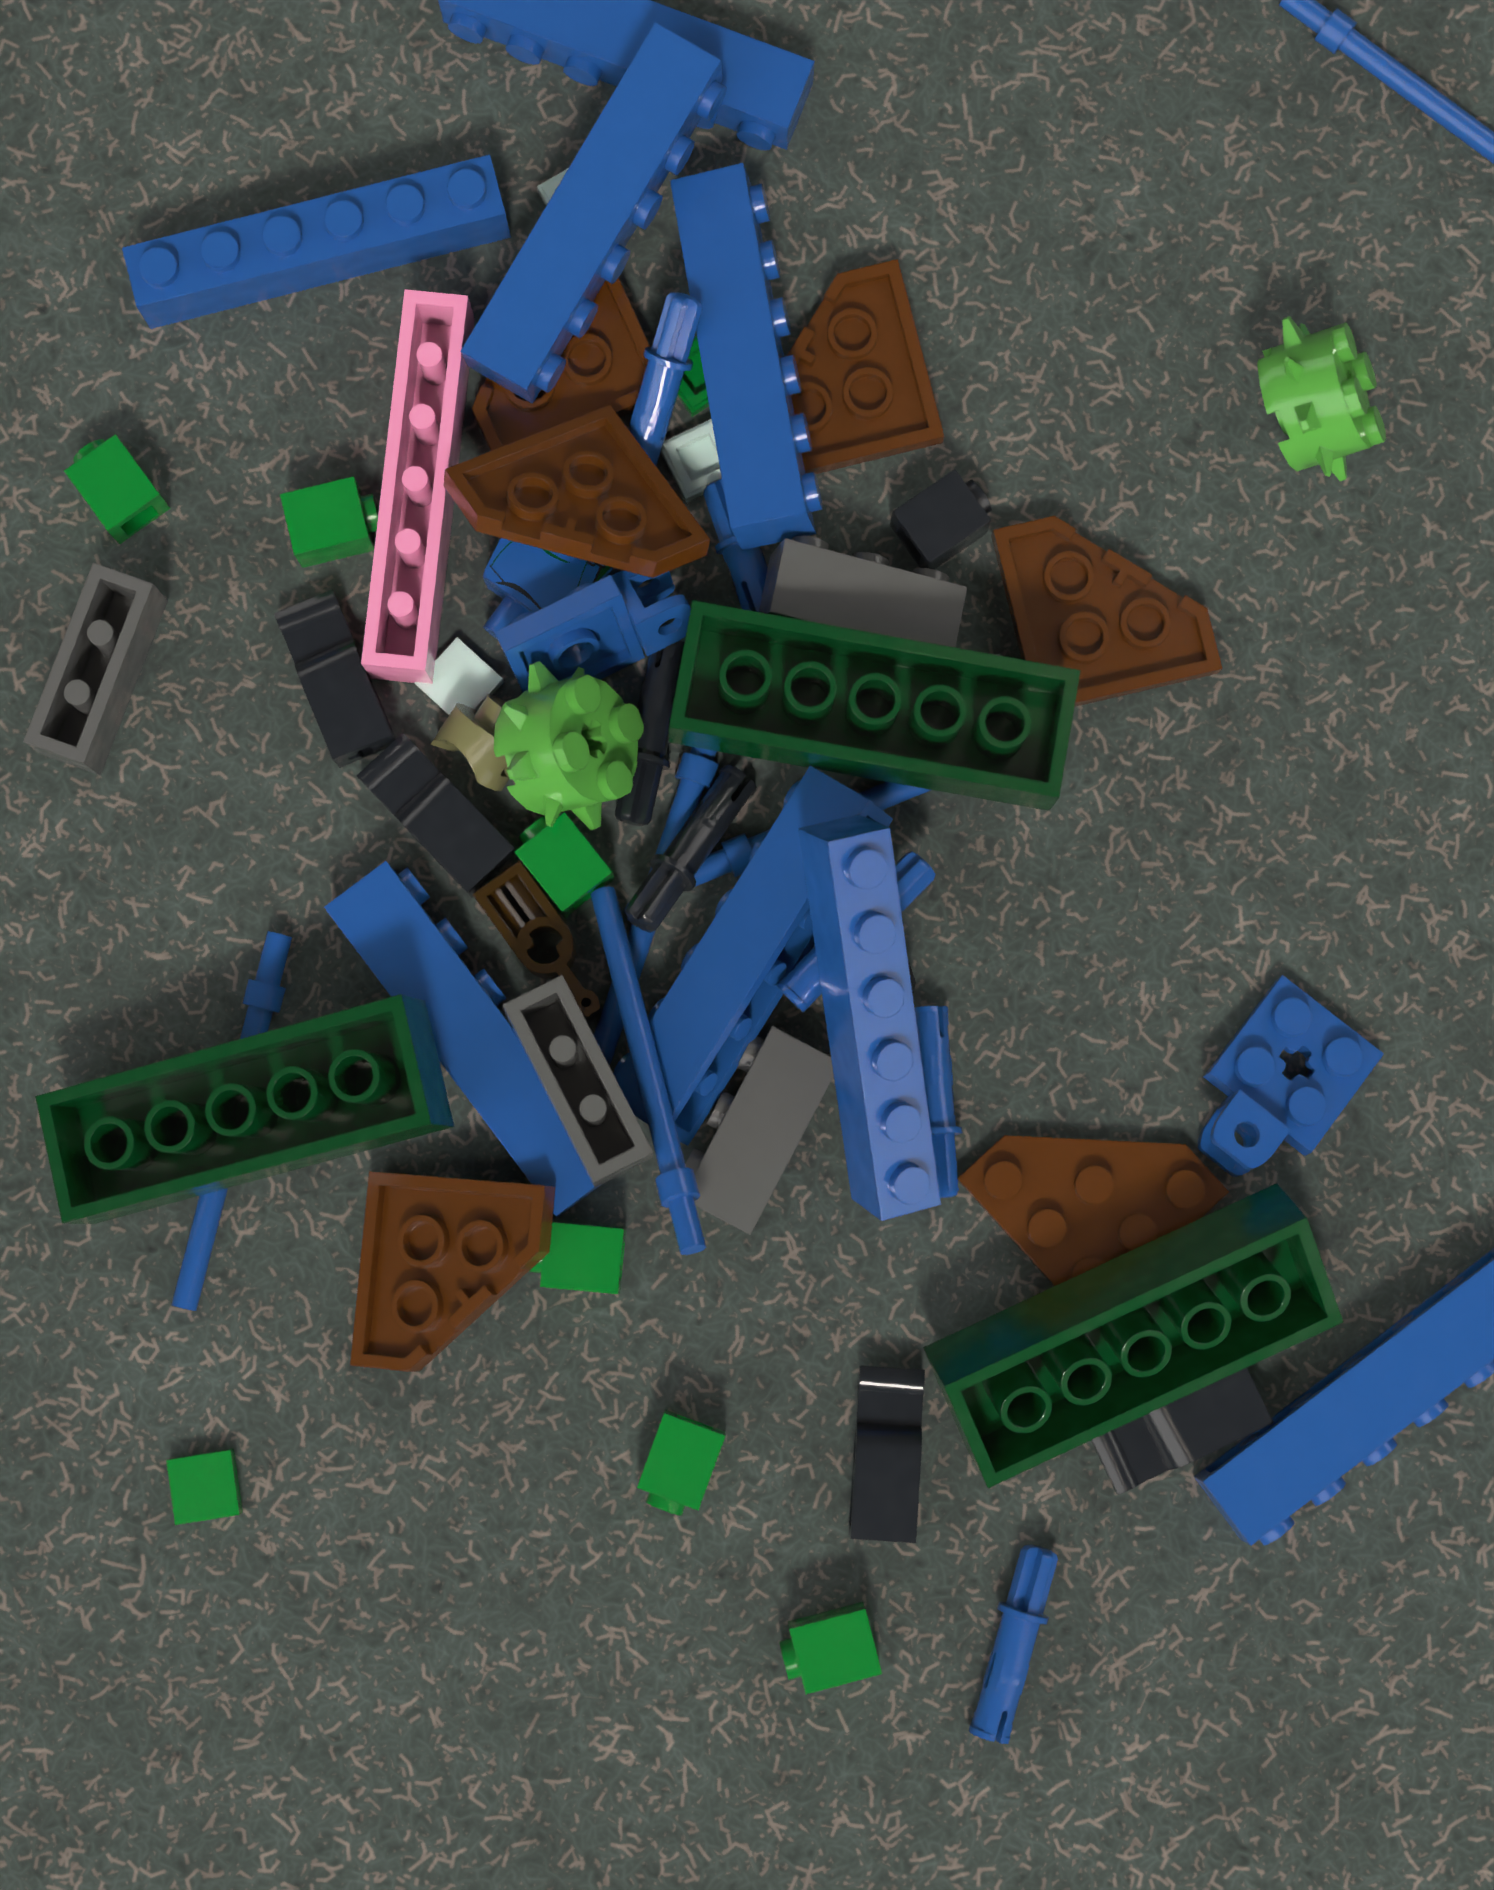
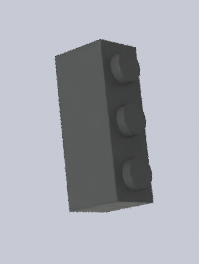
[759,536,967,648]
[23,562,168,776]
[503,975,653,1188]
[685,1026,834,1235]

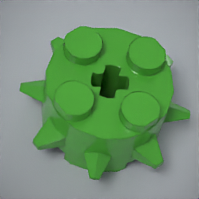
[1257,316,1386,481]
[494,661,644,830]

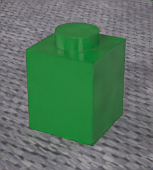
[64,434,170,545]
[280,476,379,568]
[514,812,615,918]
[530,1222,626,1294]
[637,1409,726,1516]
[779,1602,882,1694]

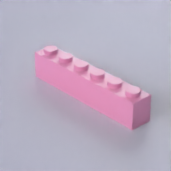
[361,289,475,684]

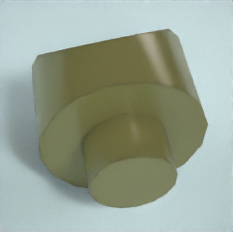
[430,694,509,792]

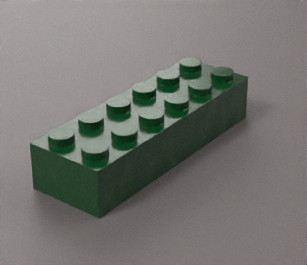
[669,600,1081,811]
[35,994,455,1224]
[923,1183,1344,1488]

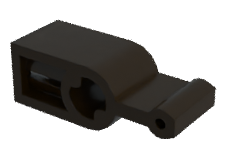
[472,861,602,1022]

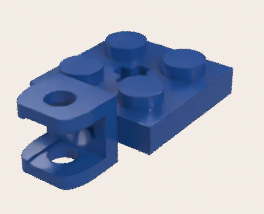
[494,570,691,693]
[1198,975,1384,1177]

